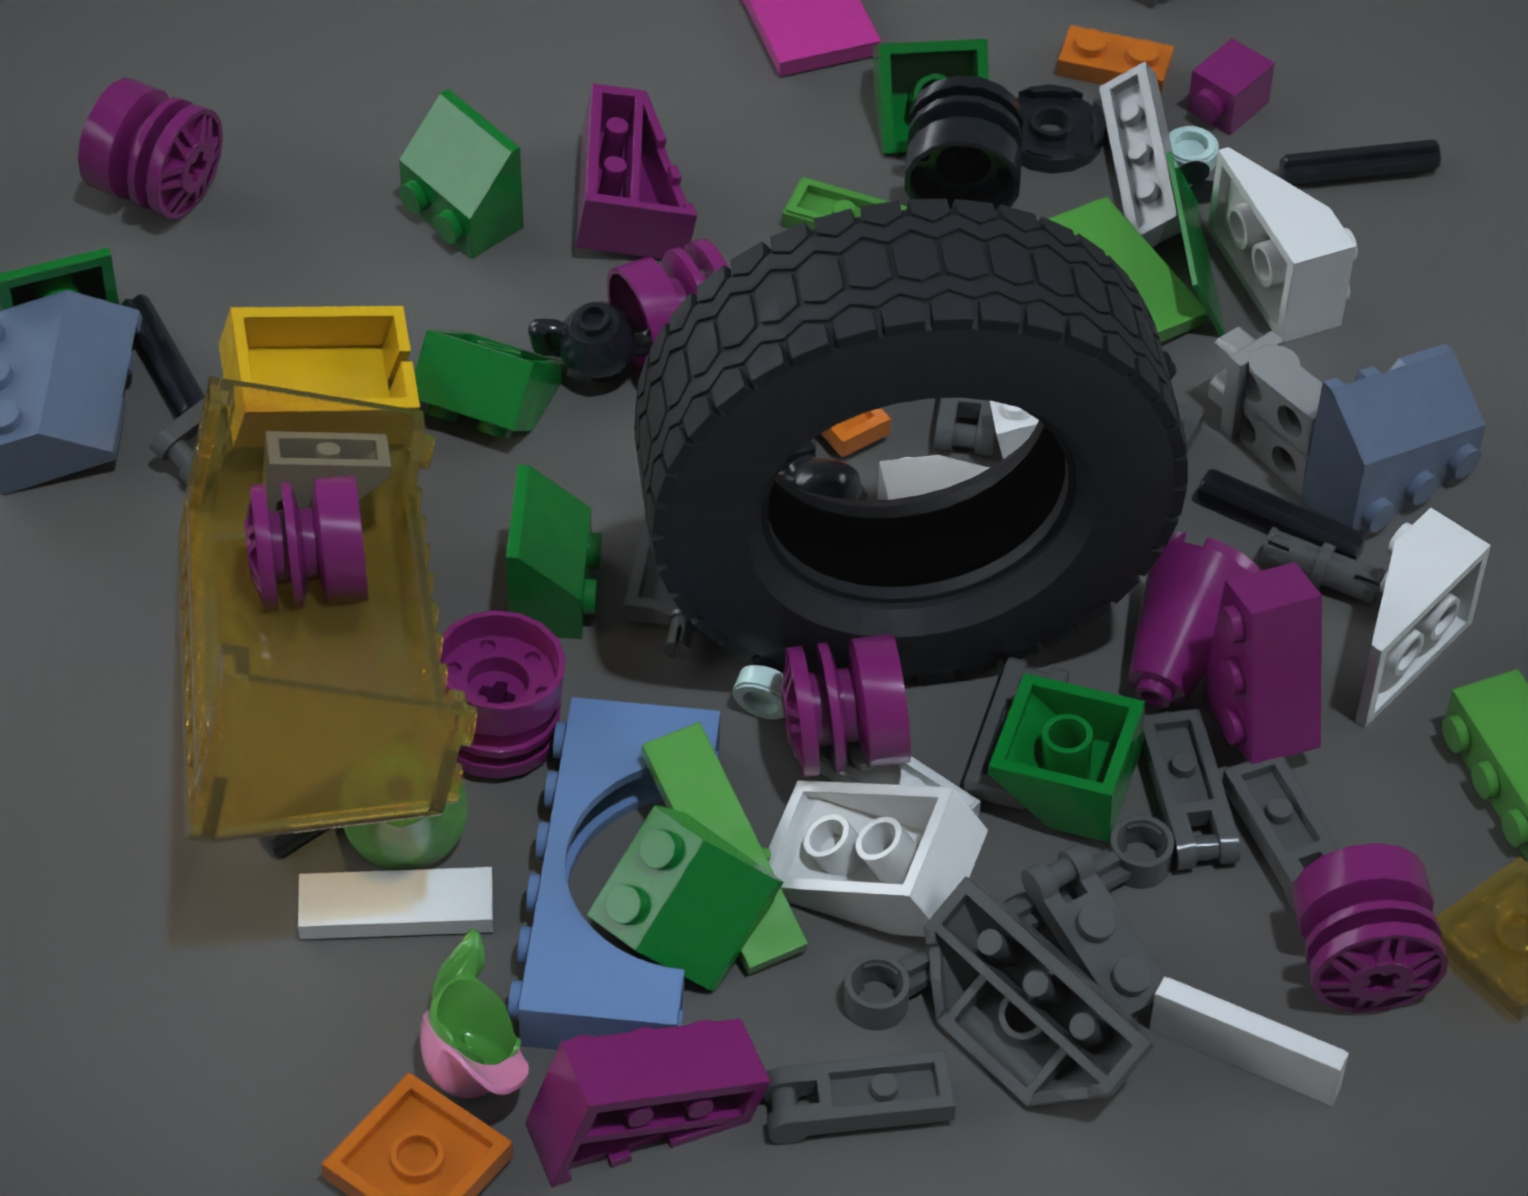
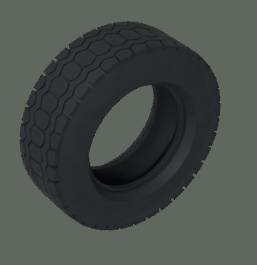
[634,199,1188,686]

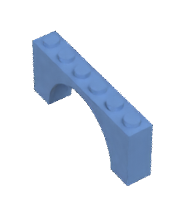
[508,697,721,1050]

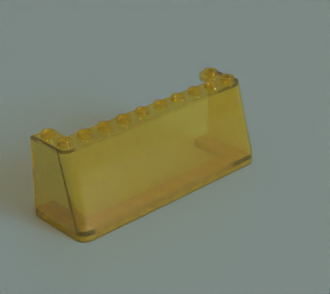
[177,376,477,843]

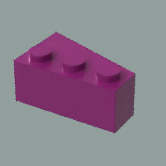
[576,83,697,259]
[1201,562,1322,764]
[525,1018,771,1188]

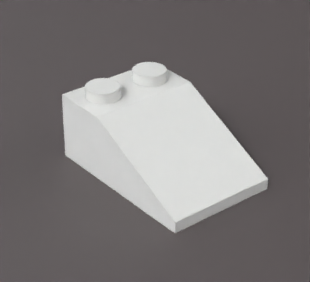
[1207,147,1358,342]
[1355,508,1491,728]
[768,780,988,937]

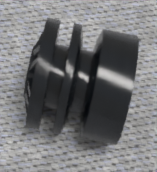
[904,76,1024,212]

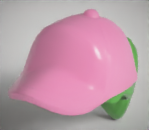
[420,929,529,1099]

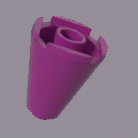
[1128,532,1261,709]

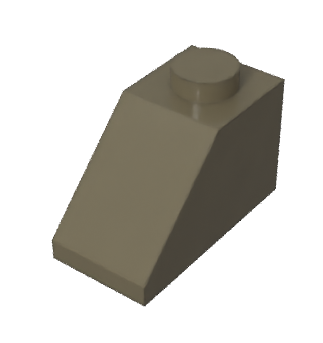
[262,431,392,511]

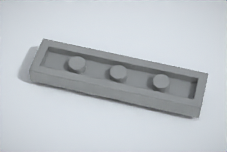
[1099,61,1181,247]

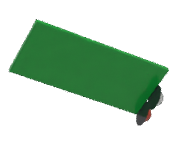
[1166,151,1225,337]

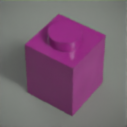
[1187,38,1275,135]

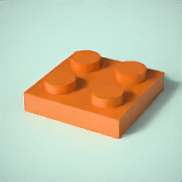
[321,1072,514,1196]

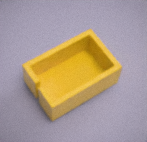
[219,306,420,446]

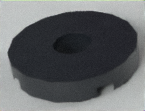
[1017,84,1106,174]

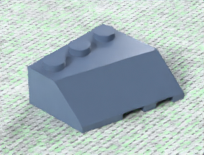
[0,290,142,495]
[1301,344,1486,534]

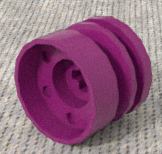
[78,77,223,219]
[607,238,729,376]
[244,474,369,613]
[429,610,566,779]
[781,633,911,777]
[1292,843,1448,1012]

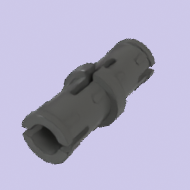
[1259,527,1385,606]

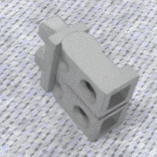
[1208,327,1322,497]

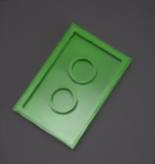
[1048,196,1208,342]

